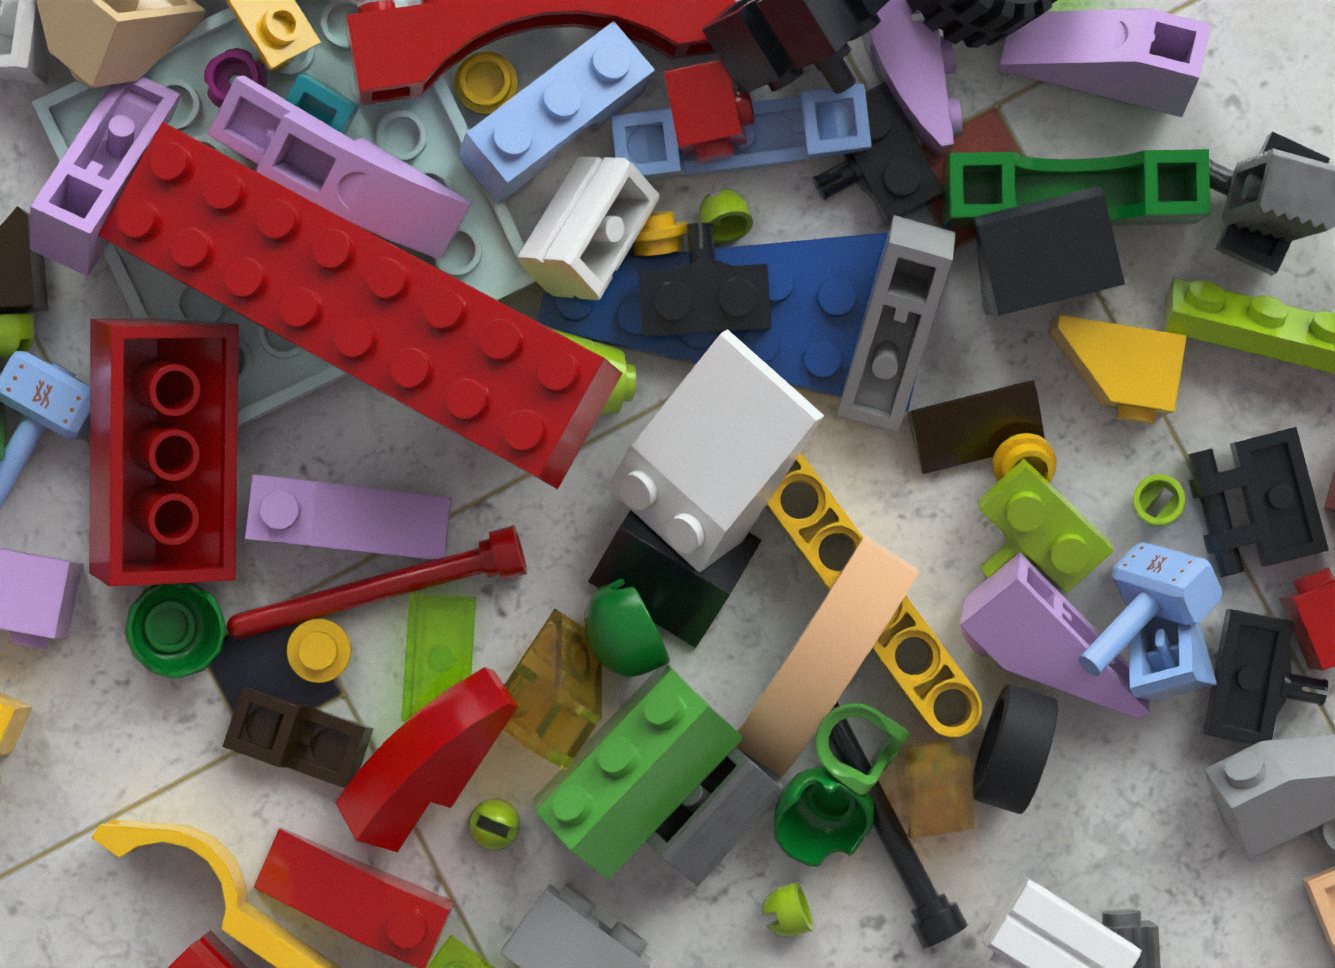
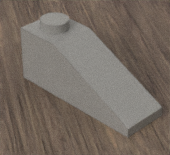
[837,215,956,433]
[1204,734,1335,860]

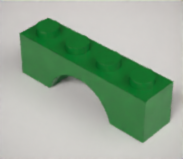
[942,149,1210,227]

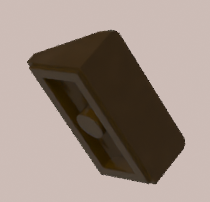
[907,380,1045,475]

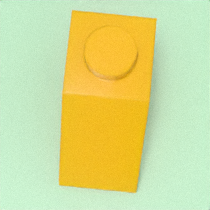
[1049,315,1187,424]

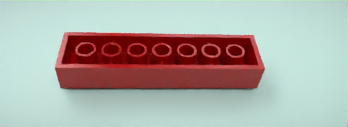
[98,122,622,490]

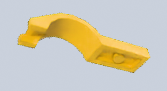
[91,819,341,968]

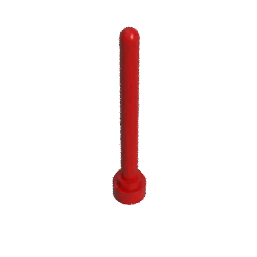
[226,525,528,639]

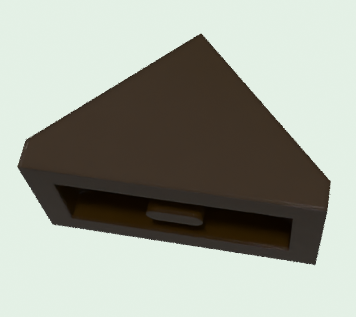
[0,206,48,315]

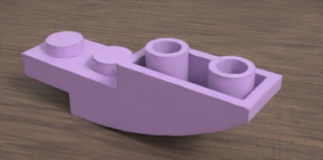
[862,0,963,156]
[207,75,473,259]

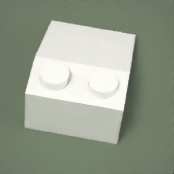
[607,329,824,573]

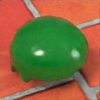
[584,579,670,677]
[124,583,227,679]
[773,767,874,867]

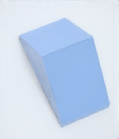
[1129,616,1217,701]

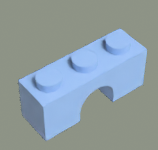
[458,21,655,205]

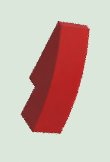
[335,667,518,853]

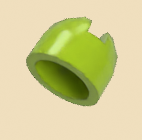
[699,188,753,244]
[0,313,36,358]
[1133,474,1185,528]
[468,798,520,851]
[761,882,814,937]

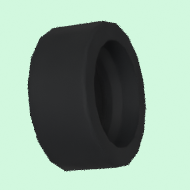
[971,684,1058,814]

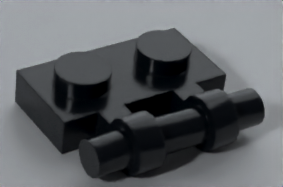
[1188,427,1329,577]

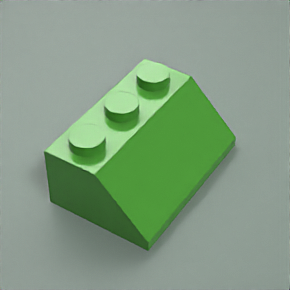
[533,664,743,880]

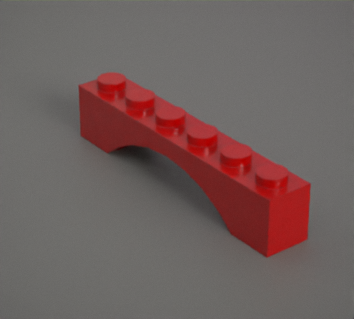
[346,0,736,106]

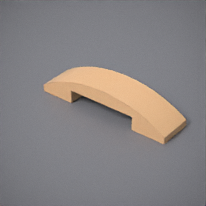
[736,536,919,777]

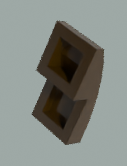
[222,686,374,788]

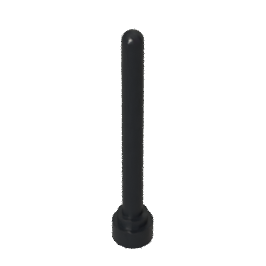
[829,702,968,949]

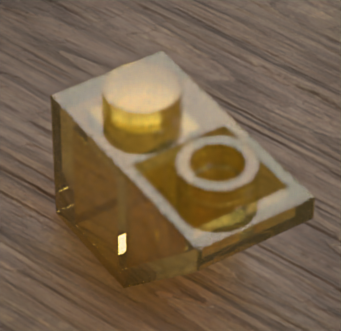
[503,608,602,771]
[894,739,975,839]

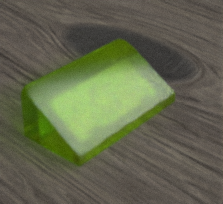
[401,593,477,722]

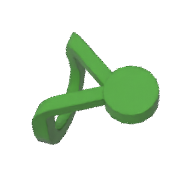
[816,703,910,795]

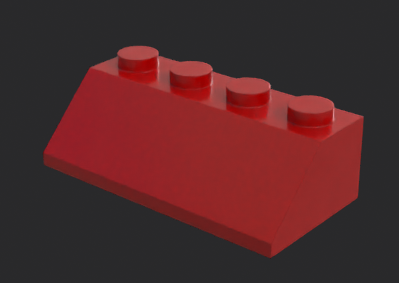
[89,318,239,587]

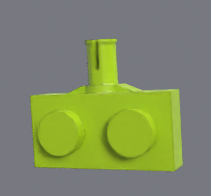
[977,458,1114,593]

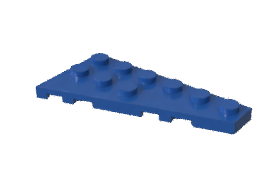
[537,227,950,413]

